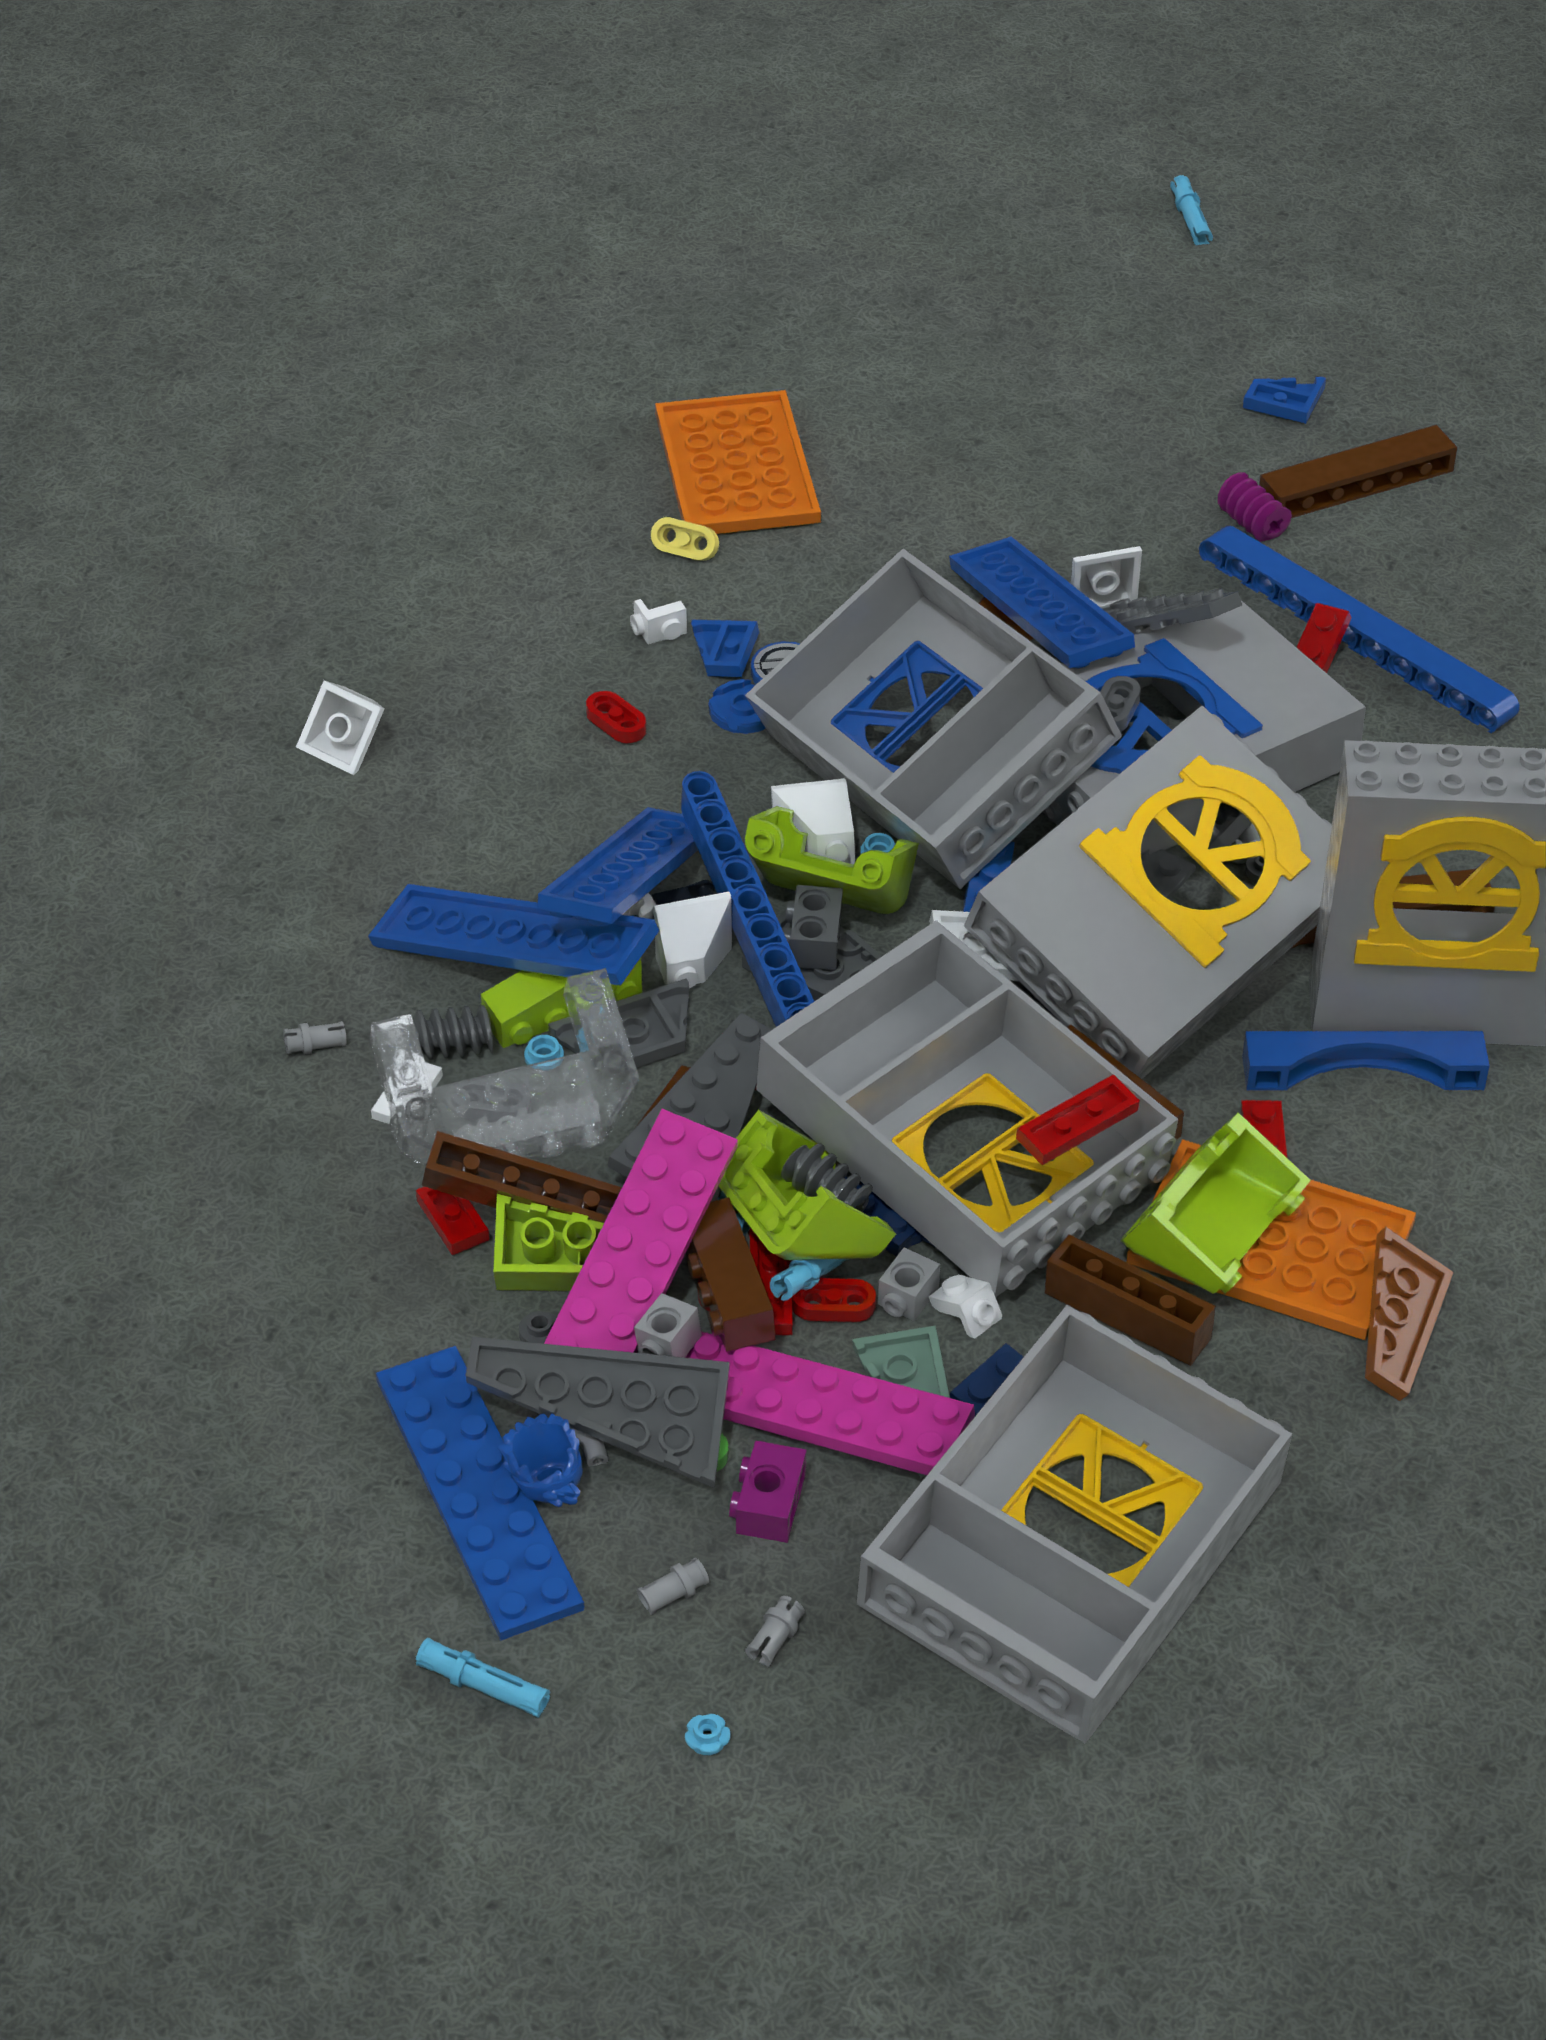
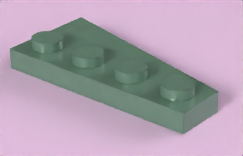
[852,1325,950,1478]

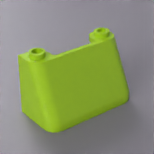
[745,806,919,914]
[719,1110,896,1260]
[1120,1113,1311,1294]

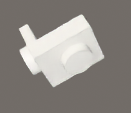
[630,599,687,645]
[928,1274,1002,1339]

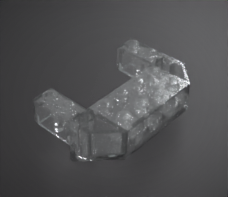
[370,968,639,1167]

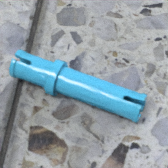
[1170,175,1213,245]
[770,1259,848,1301]
[416,1638,550,1718]

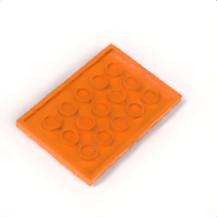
[655,390,821,534]
[1126,1139,1416,1340]

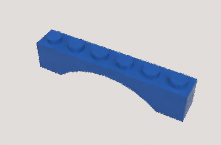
[1242,1031,1490,1090]

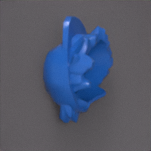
[498,1413,583,1507]

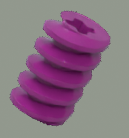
[1218,472,1292,542]

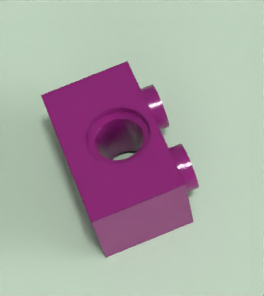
[729,1440,807,1543]

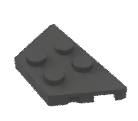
[548,978,689,1075]

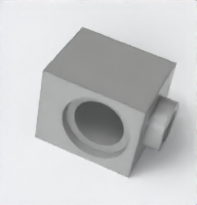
[878,1247,940,1321]
[634,1293,702,1358]

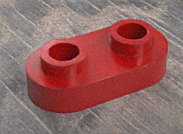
[586,691,646,743]
[792,1278,876,1322]

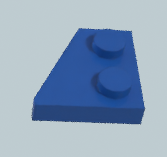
[1243,377,1326,424]
[691,620,759,677]

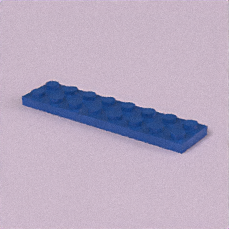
[949,536,1135,668]
[537,807,698,926]
[368,884,659,986]
[376,1346,584,1641]

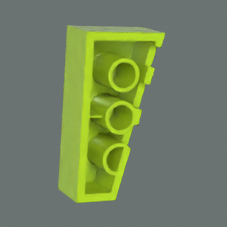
[481,958,642,1048]
[493,1194,604,1291]

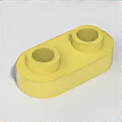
[651,517,719,561]

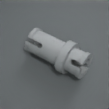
[283,1021,346,1055]
[637,1557,710,1615]
[745,1596,805,1667]

